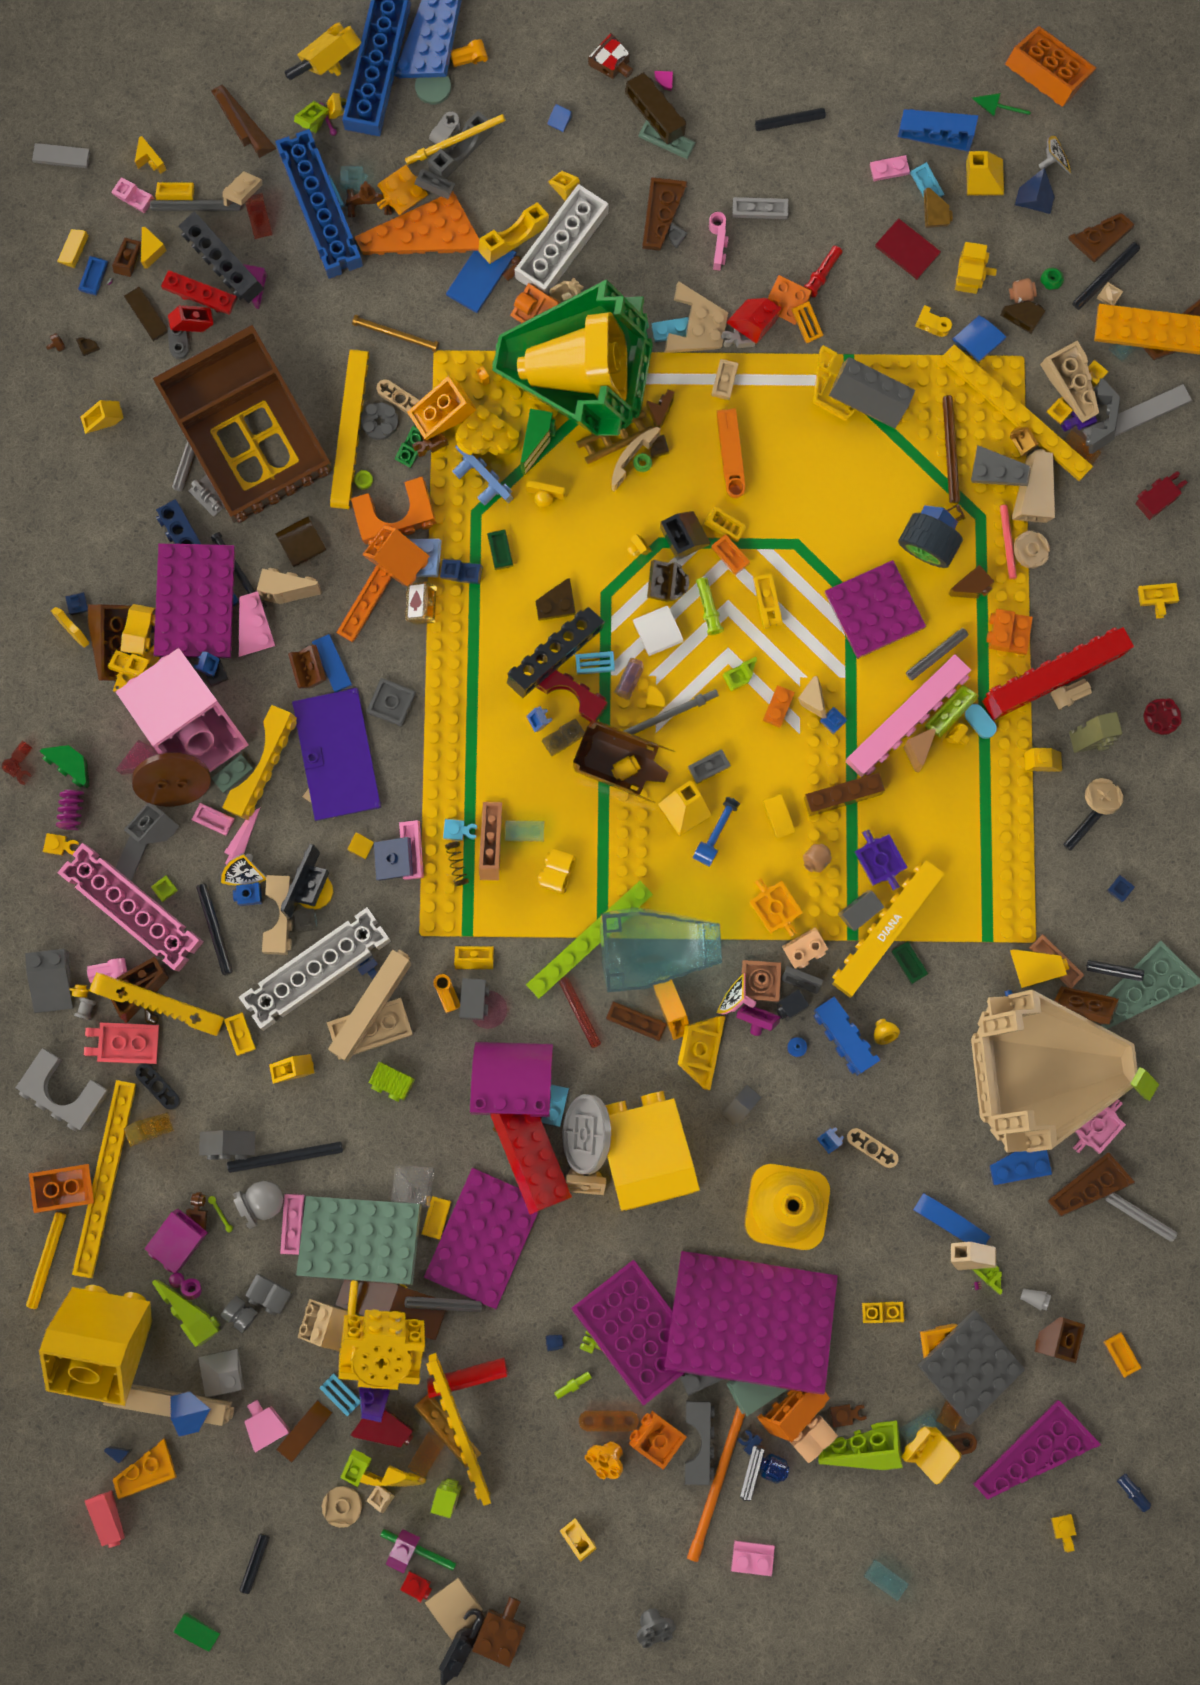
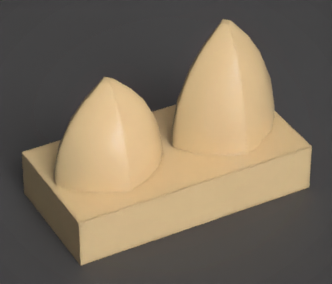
[566,1168,606,1195]

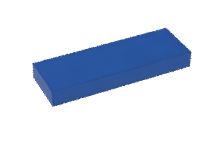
[312,634,352,692]

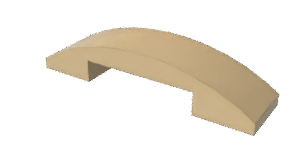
[612,427,661,492]

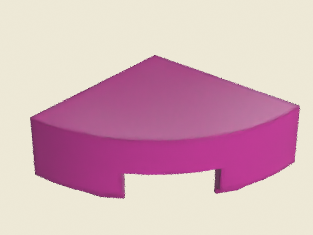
[655,71,673,91]

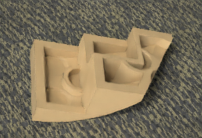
[425,1577,482,1641]

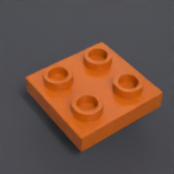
[510,283,560,323]

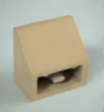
[298,1299,348,1351]

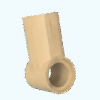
[1050,679,1092,710]

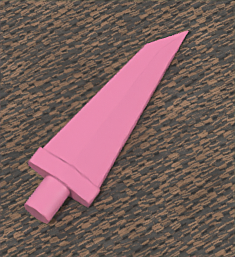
[224,808,260,865]

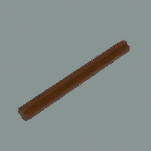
[942,395,960,504]

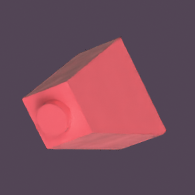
[85,1491,125,1548]

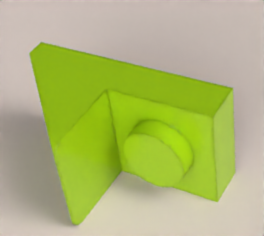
[294,101,329,133]
[340,1449,372,1487]

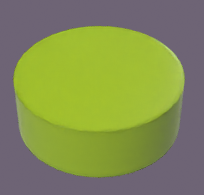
[354,470,373,490]

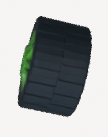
[898,513,963,568]

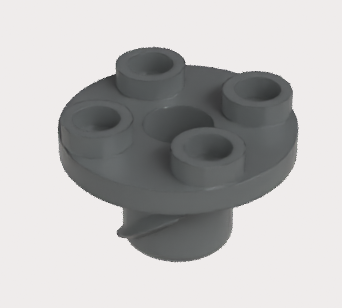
[636,1608,676,1648]

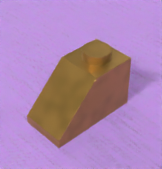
[924,188,953,228]

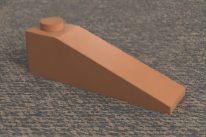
[479,802,502,880]

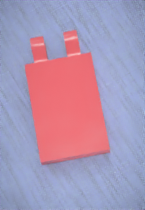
[84,1023,159,1064]

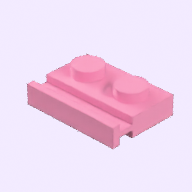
[731,1540,775,1576]

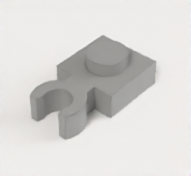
[721,329,756,348]

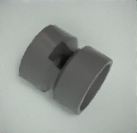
[221,1296,258,1333]

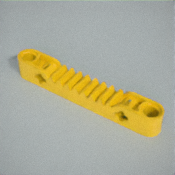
[89,972,224,1036]

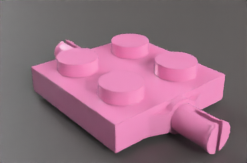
[1073,1099,1126,1154]

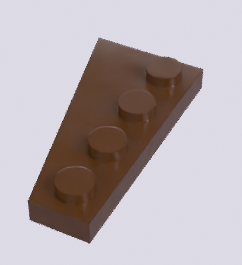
[642,177,687,251]
[1048,1152,1135,1217]

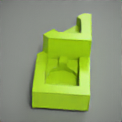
[971,1265,1002,1295]

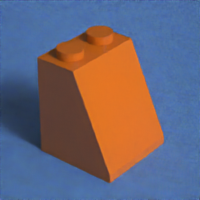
[362,525,430,587]

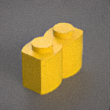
[538,849,576,894]

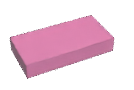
[192,803,235,836]

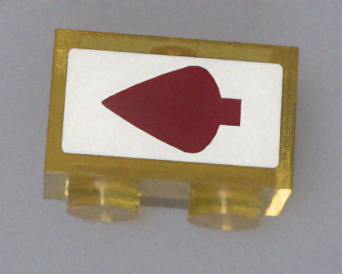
[405,581,437,625]

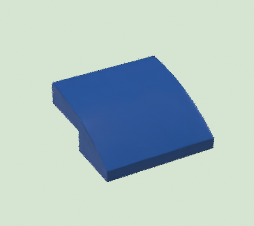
[952,315,1006,363]

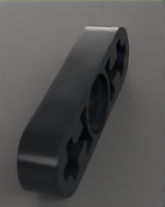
[135,1064,180,1110]

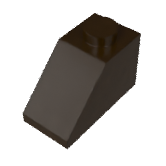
[1000,301,1046,334]

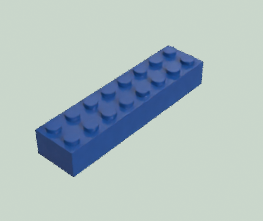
[342,0,411,136]

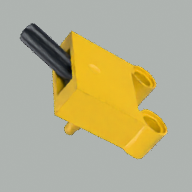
[285,22,361,80]

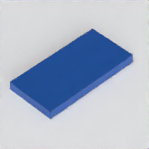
[446,250,516,313]

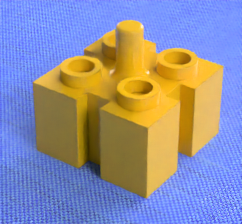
[955,242,997,294]

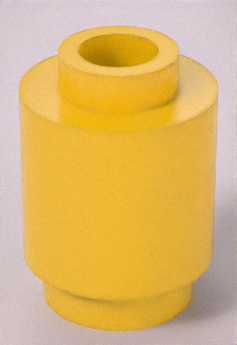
[611,755,641,781]

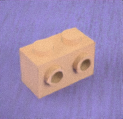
[782,927,828,969]

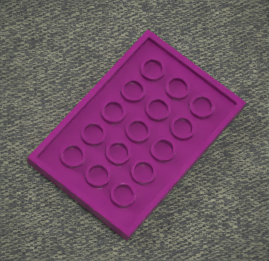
[154,543,235,658]
[424,1168,538,1309]
[570,1260,684,1406]

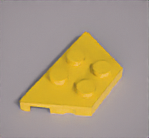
[678,1016,725,1090]

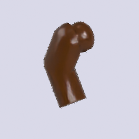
[502,256,522,281]

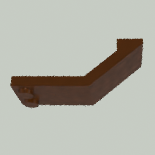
[335,1280,446,1340]

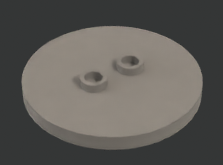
[563,1094,611,1174]

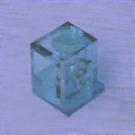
[340,166,368,191]

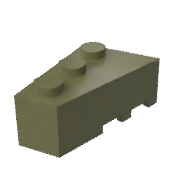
[1069,712,1122,753]

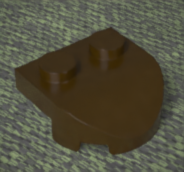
[647,560,689,602]

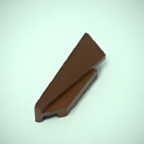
[211,85,276,158]

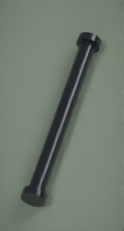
[211,532,267,608]

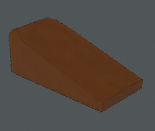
[112,237,141,277]

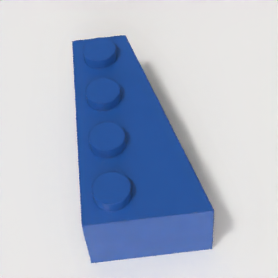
[813,996,880,1076]

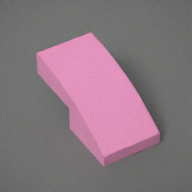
[111,178,155,213]

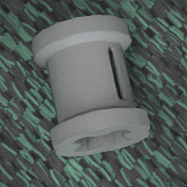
[74,997,97,1021]

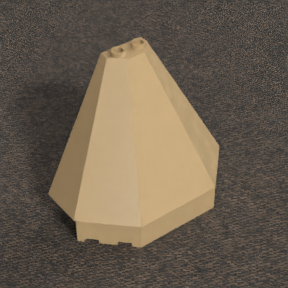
[971,990,1138,1153]

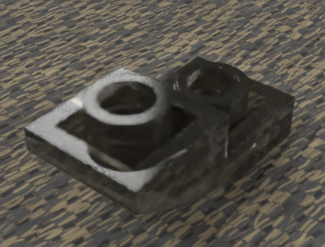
[542,719,584,756]

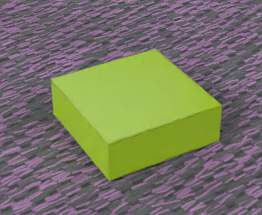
[151,875,178,902]

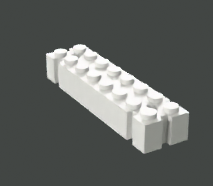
[239,908,391,1031]

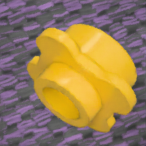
[69,984,89,998]

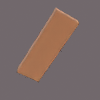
[1029,934,1084,988]

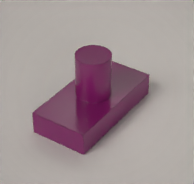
[736,1004,781,1036]

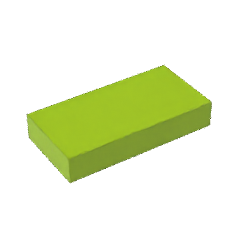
[1131,1068,1159,1101]

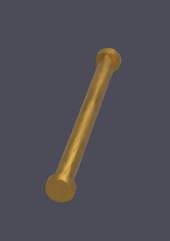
[352,315,439,353]

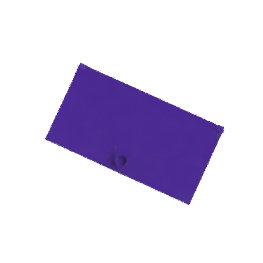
[292,688,381,821]

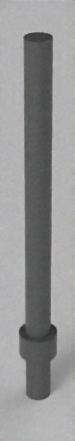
[613,689,719,740]

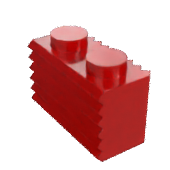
[168,305,214,333]

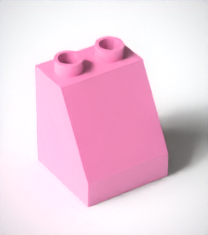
[116,648,249,772]

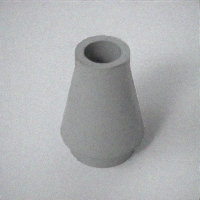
[1020,1288,1051,1311]

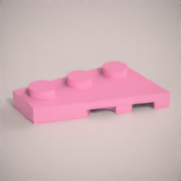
[239,592,275,657]

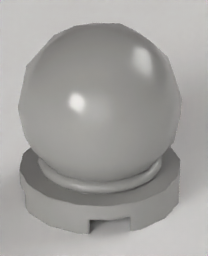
[233,1181,283,1229]

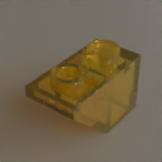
[124,1113,174,1147]

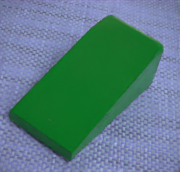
[173,1613,220,1652]

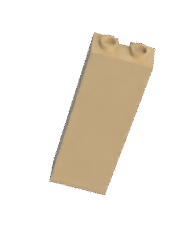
[328,950,411,1063]
[103,1384,234,1426]

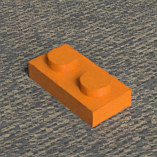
[711,534,750,576]
[763,685,795,728]

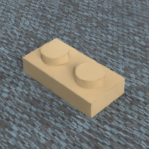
[711,359,738,400]

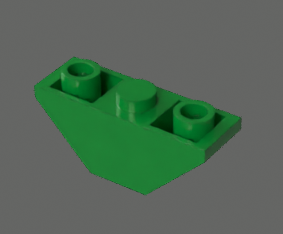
[39,745,90,789]

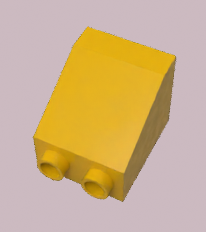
[605,1091,700,1212]
[39,1285,152,1406]

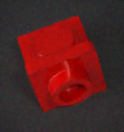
[400,1571,432,1603]

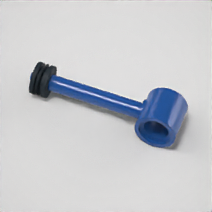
[693,797,740,867]

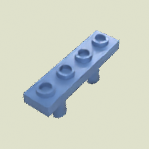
[452,445,514,506]

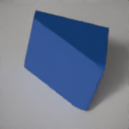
[547,104,572,132]

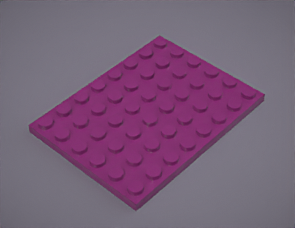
[665,1251,838,1395]

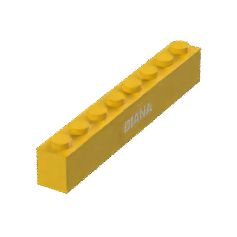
[832,860,945,998]

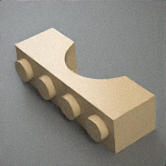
[262,875,293,955]

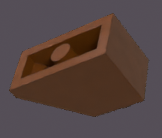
[949,565,994,598]

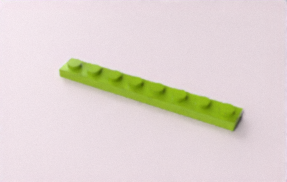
[526,881,653,999]

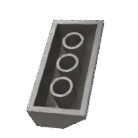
[829,357,915,429]

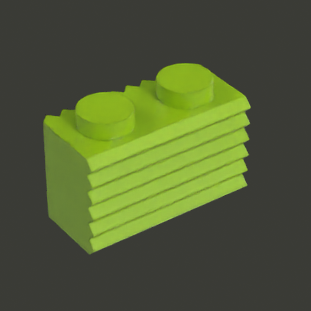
[368,1062,415,1102]

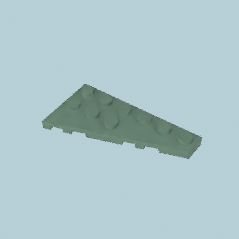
[1090,941,1200,1029]

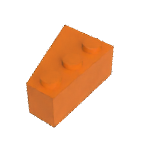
[757,1390,830,1442]

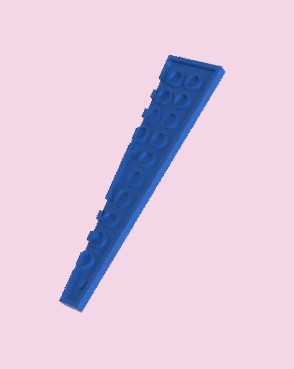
[394,0,462,78]

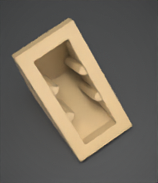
[798,676,827,718]

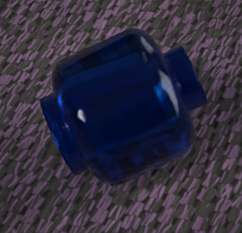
[760,1454,790,1484]

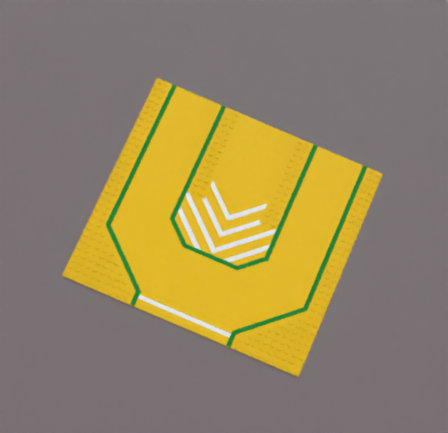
[419,350,1036,943]

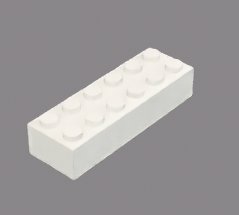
[515,184,608,294]

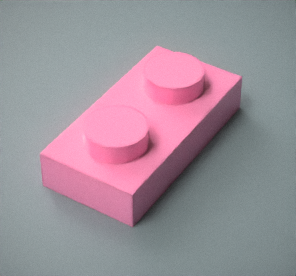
[870,155,910,181]

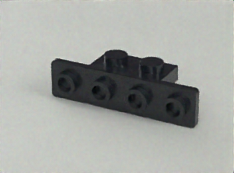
[281,844,329,919]

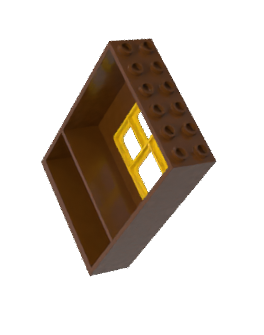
[153,325,332,523]

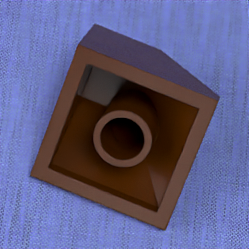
[1034,1317,1085,1363]

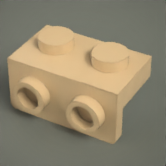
[222,171,262,207]

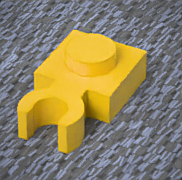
[43,833,79,856]

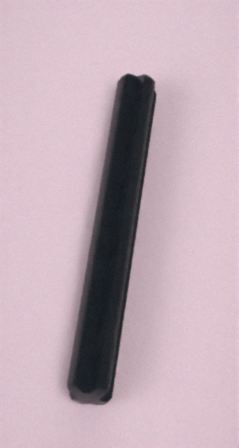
[1072,242,1140,310]
[196,883,233,975]

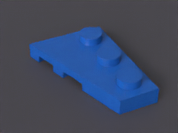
[990,1150,1052,1185]

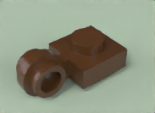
[186,1192,208,1230]

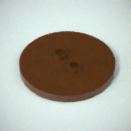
[132,753,210,807]

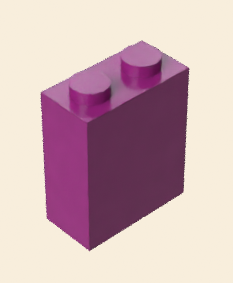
[144,1209,208,1274]

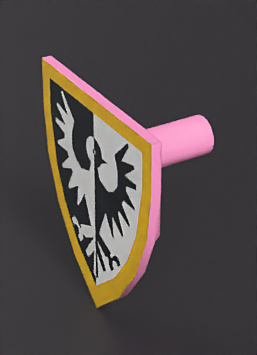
[716,973,756,1014]

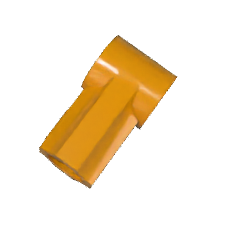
[451,39,488,67]
[433,974,460,1013]

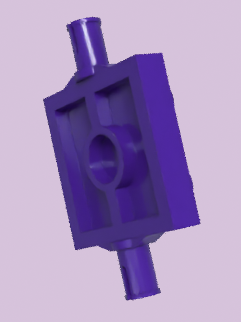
[855,829,907,890]

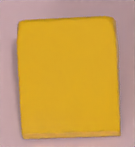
[348,832,374,859]

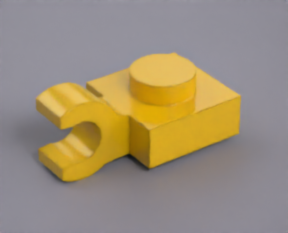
[1051,1514,1076,1552]

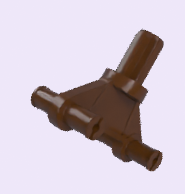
[345,181,392,218]

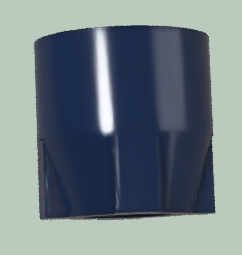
[545,1334,563,1352]

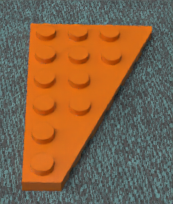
[354,192,479,255]

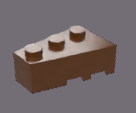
[111,956,169,1024]

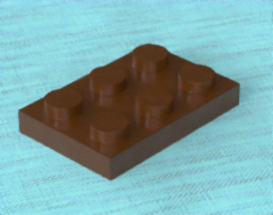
[1054,986,1119,1025]

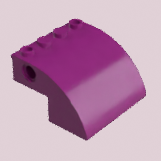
[470,1042,553,1117]

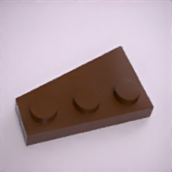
[1068,213,1134,263]

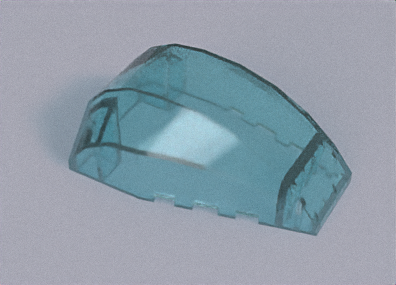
[600,908,722,992]

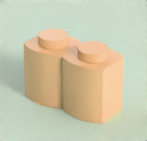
[790,1415,838,1463]

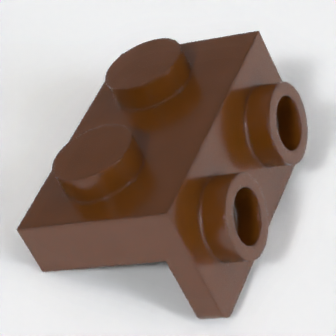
[288,645,326,689]

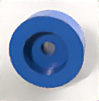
[787,1037,807,1057]

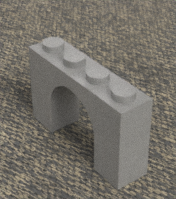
[15,1048,110,1132]

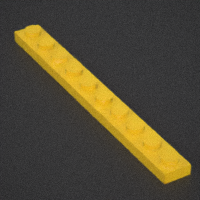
[941,345,1093,482]
[72,1080,137,1279]

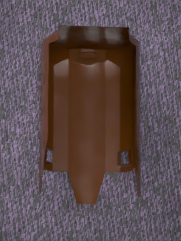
[573,720,675,803]

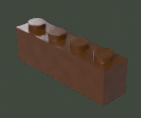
[804,772,885,816]

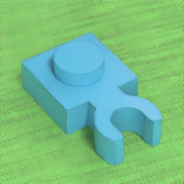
[443,819,477,841]

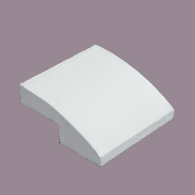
[633,605,684,656]

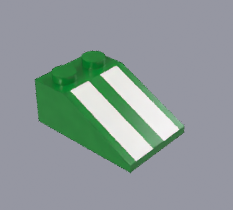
[520,409,556,475]

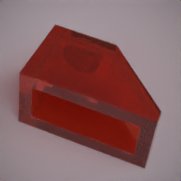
[245,193,273,239]

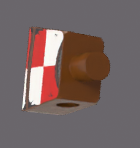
[588,33,633,79]

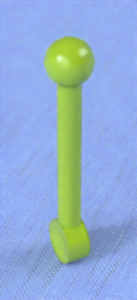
[208,1196,233,1233]

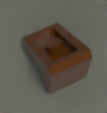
[646,389,675,429]

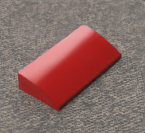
[427,1357,508,1398]

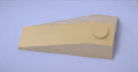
[1040,340,1099,423]

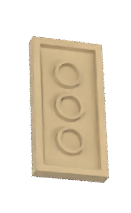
[327,998,413,1060]

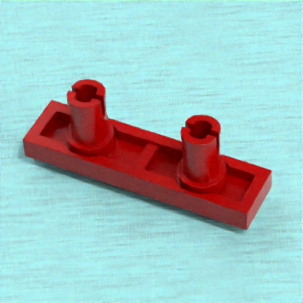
[161,270,237,315]

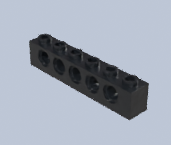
[179,211,265,304]
[507,607,605,698]

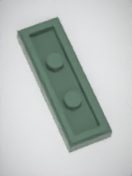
[638,120,695,159]

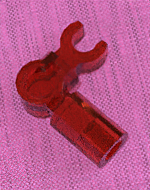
[2,740,33,785]

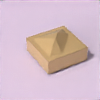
[1097,282,1123,305]
[367,1486,395,1513]

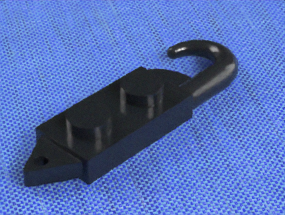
[439,1609,484,1685]

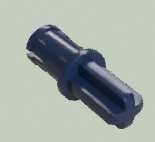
[1116,1474,1151,1512]

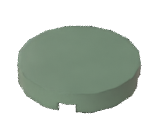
[415,76,451,105]

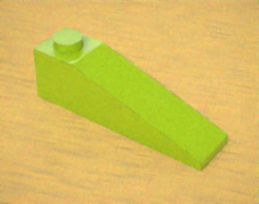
[152,1279,221,1347]
[818,1421,903,1470]

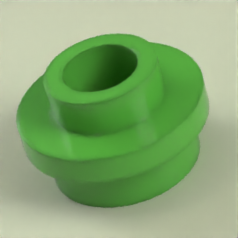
[633,453,652,472]

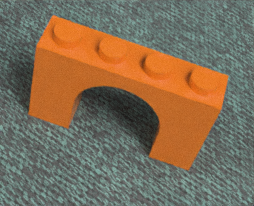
[351,477,437,545]

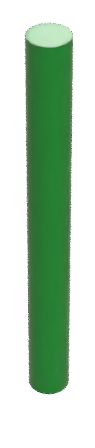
[380,1529,456,1571]

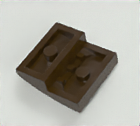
[275,516,326,568]

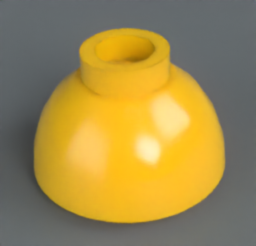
[874,1019,900,1045]

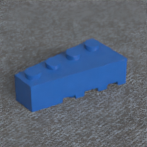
[898,109,978,152]

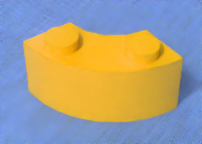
[121,604,155,655]

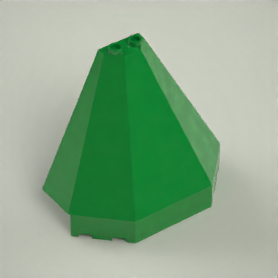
[492,279,653,436]

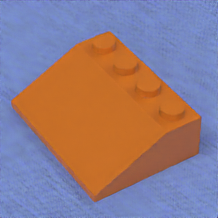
[1005,26,1096,107]

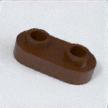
[946,1432,977,1455]

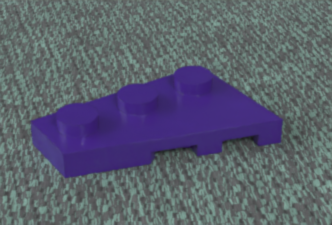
[359,1387,391,1422]

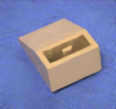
[257,568,322,604]

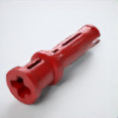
[803,245,843,298]

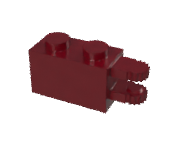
[1135,471,1188,520]

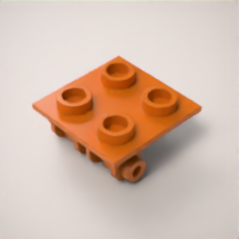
[768,275,812,325]

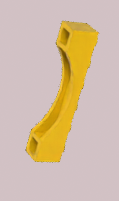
[222,705,297,820]

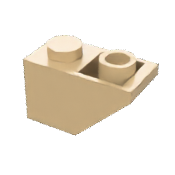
[951,1242,996,1270]

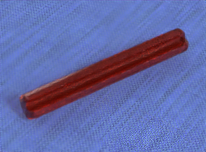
[559,977,601,1048]

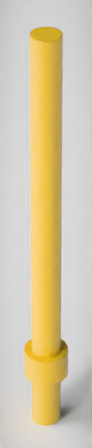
[405,114,506,165]

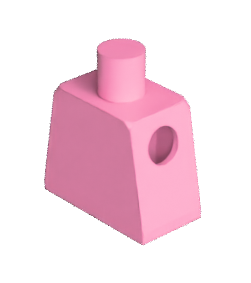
[245,1400,291,1452]

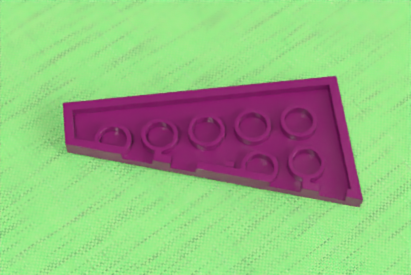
[972,1399,1101,1500]

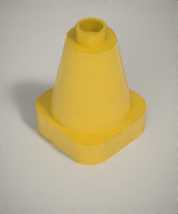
[517,312,627,401]
[744,1164,830,1250]

